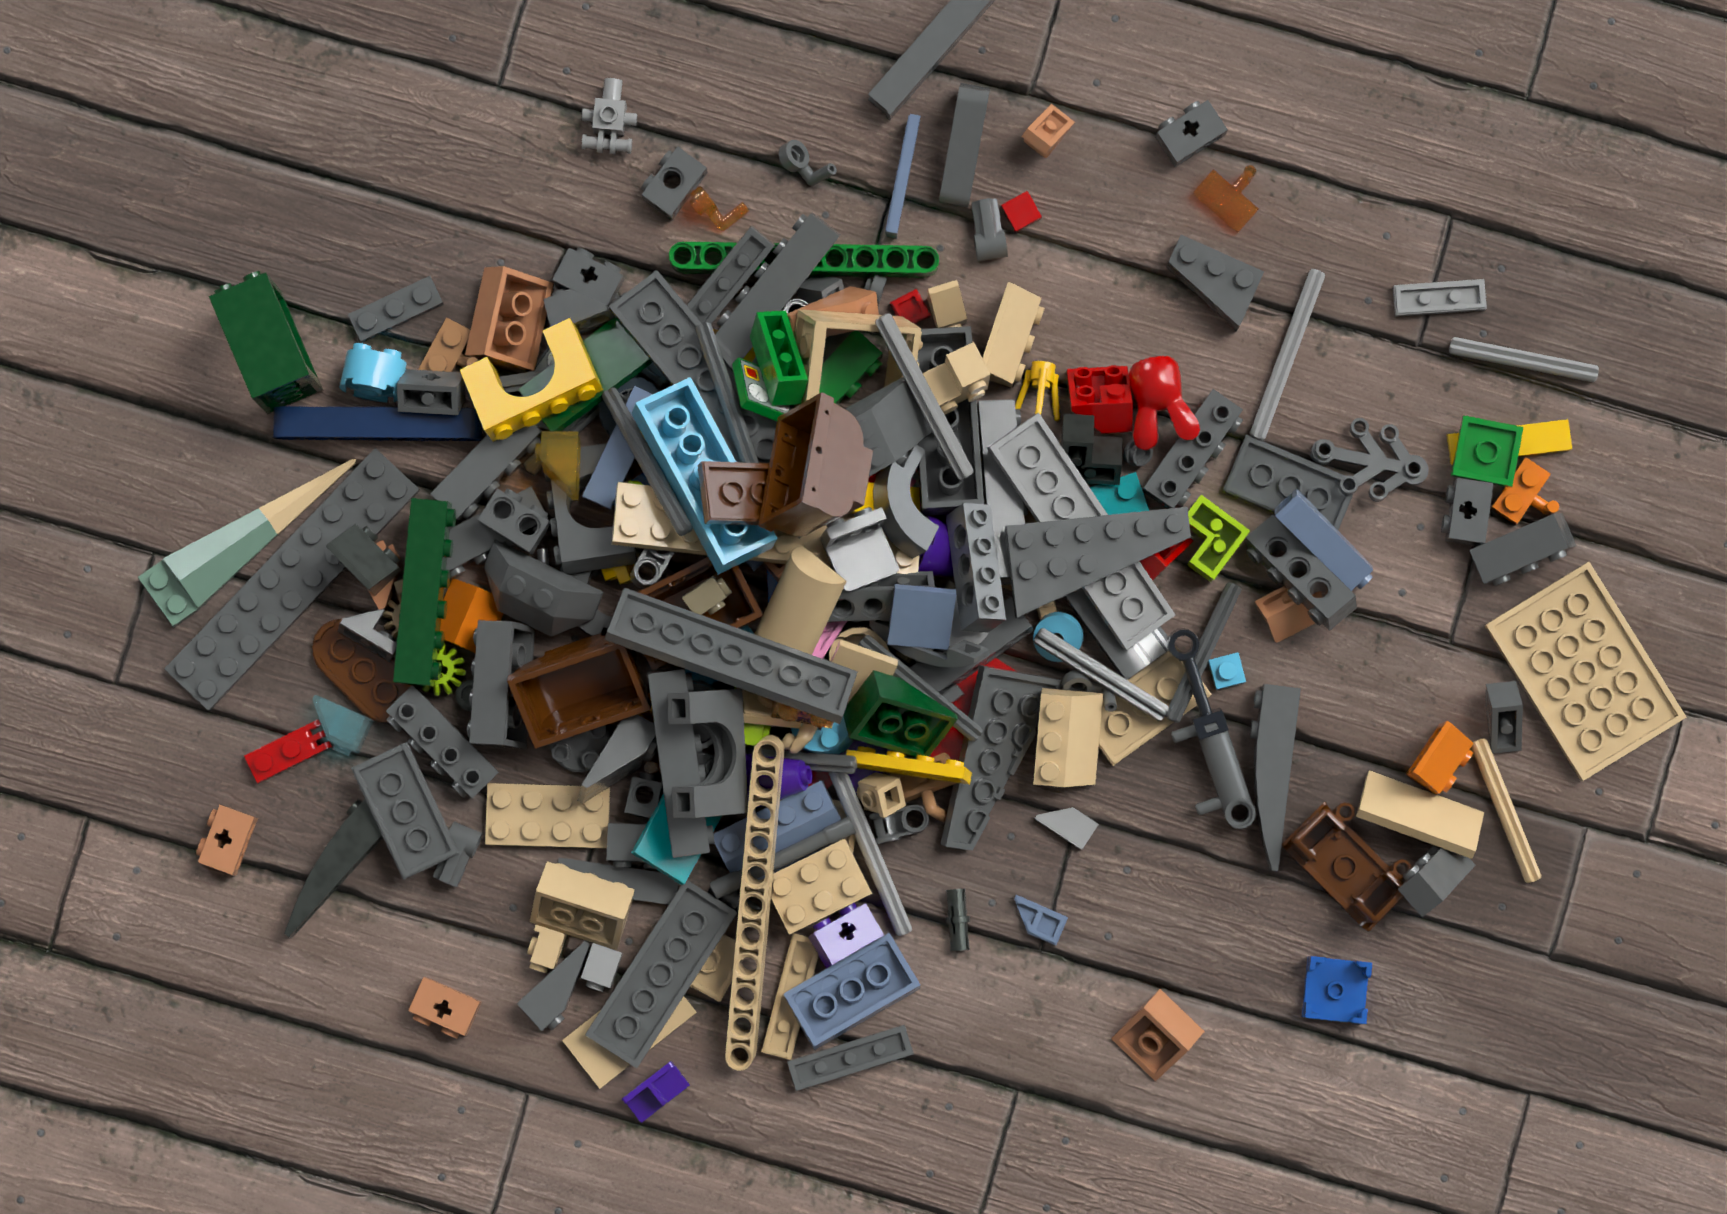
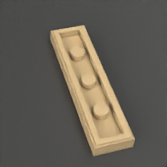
[761,933,819,1060]

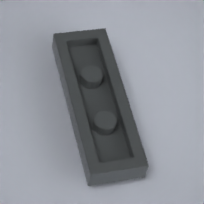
[348,276,444,343]

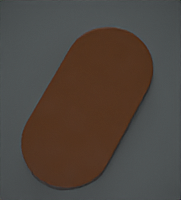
[312,619,416,723]

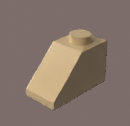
[927,280,967,328]

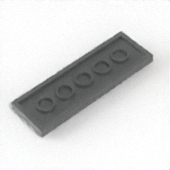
[585,880,738,1068]

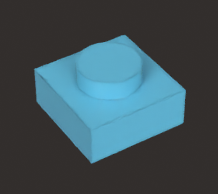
[1208,652,1246,690]

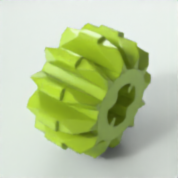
[422,644,466,696]

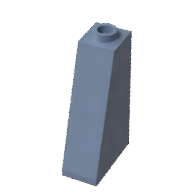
[1274,488,1373,591]

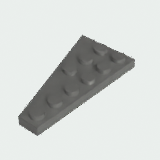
[1005,507,1191,618]
[941,665,1062,851]

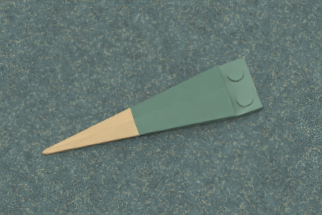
[138,459,356,628]

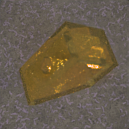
[535,431,581,500]

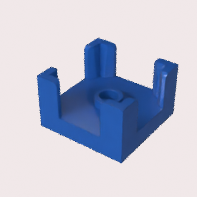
[1301,956,1372,1024]

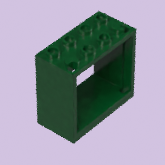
[209,271,324,414]

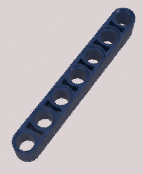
[273,406,483,441]

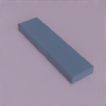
[885,114,921,239]
[582,386,653,510]

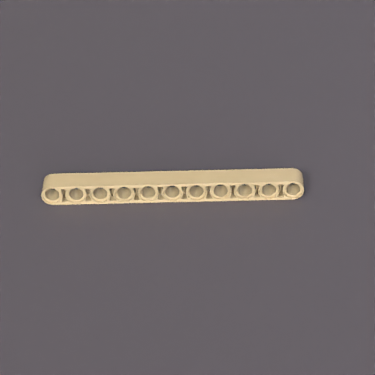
[725,735,784,1071]

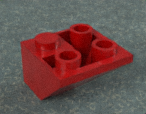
[1067,365,1133,433]

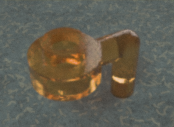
[689,186,749,231]

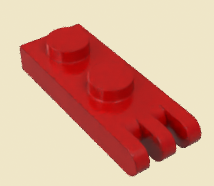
[244,719,332,784]

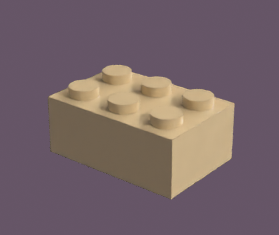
[771,838,872,935]

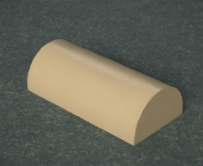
[754,545,847,655]

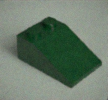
[843,670,958,757]

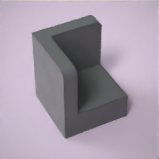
[797,275,844,304]

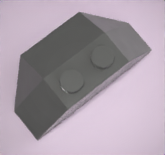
[484,540,604,636]

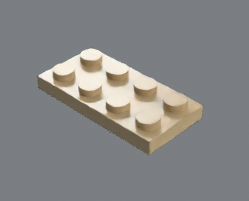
[485,783,610,848]

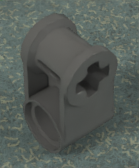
[869,805,929,845]

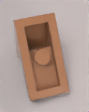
[1022,104,1075,158]

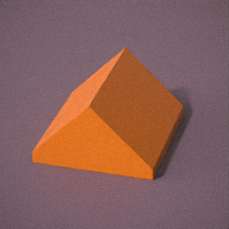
[440,578,504,654]

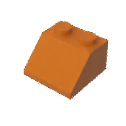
[1406,721,1474,795]

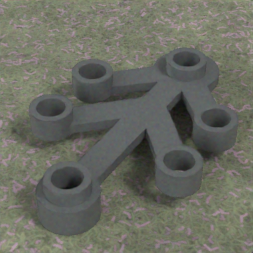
[1310,418,1429,502]

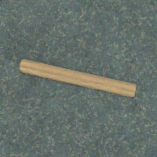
[1471,738,1541,883]

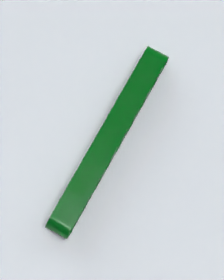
[669,242,939,278]

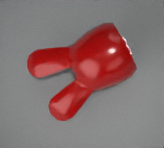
[1128,356,1200,450]

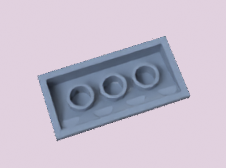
[783,933,921,1050]

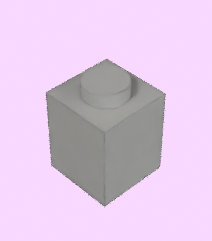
[581,943,623,992]

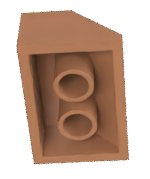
[465,266,554,371]

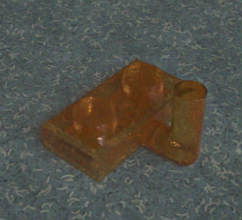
[1193,165,1259,233]

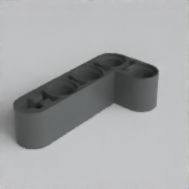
[939,83,990,207]

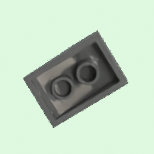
[845,377,932,476]
[577,714,658,804]

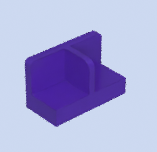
[622,1061,690,1123]

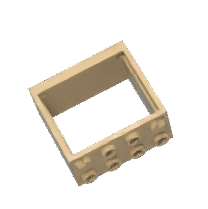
[794,309,923,407]

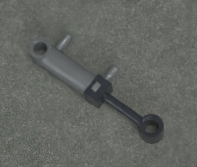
[1167,628,1256,829]

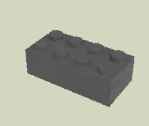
[467,620,535,749]

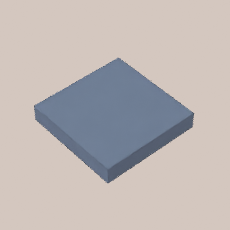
[887,584,956,650]

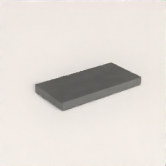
[1223,435,1354,530]
[351,742,459,880]

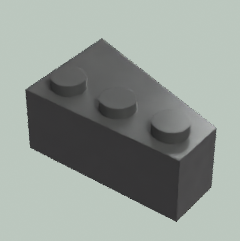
[1166,235,1264,332]
[1469,513,1577,586]

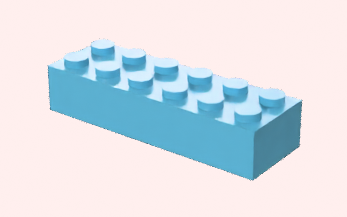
[632,377,778,574]

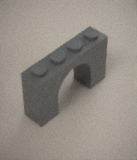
[543,443,637,574]
[667,689,748,818]

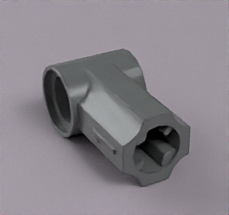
[971,198,1008,261]
[433,821,483,887]

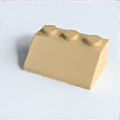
[982,282,1045,388]
[1033,688,1103,787]
[530,861,635,950]

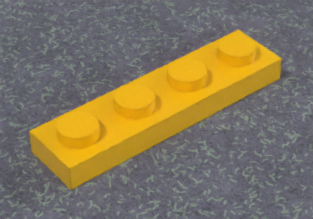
[846,746,972,785]

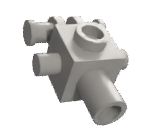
[582,78,637,154]

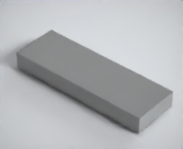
[1393,279,1487,317]

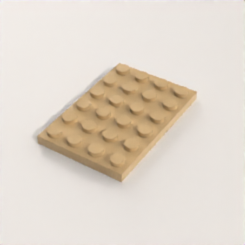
[1484,562,1687,782]

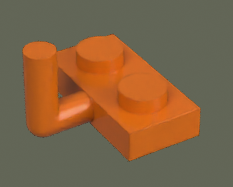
[1491,457,1559,525]

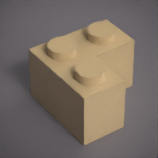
[923,342,991,415]

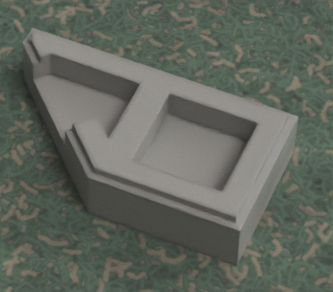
[1035,807,1099,850]

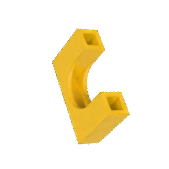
[460,318,603,442]

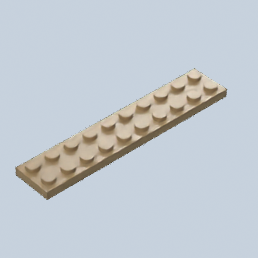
[611,482,919,574]

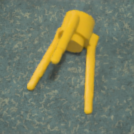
[1015,361,1060,421]

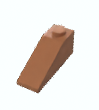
[787,286,879,337]

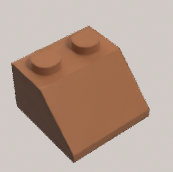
[1111,989,1205,1081]

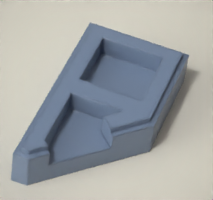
[1014,895,1068,946]

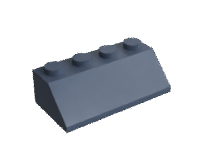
[714,781,842,889]

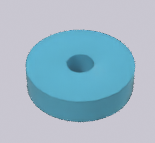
[1033,612,1083,662]

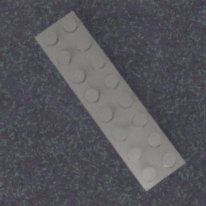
[987,413,1175,650]

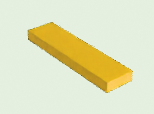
[1447,419,1572,465]

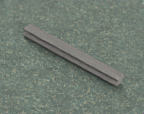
[1449,337,1599,382]

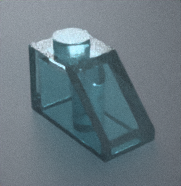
[312,695,374,756]

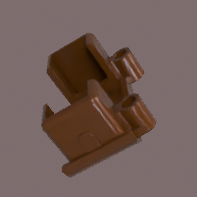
[1282,801,1412,932]

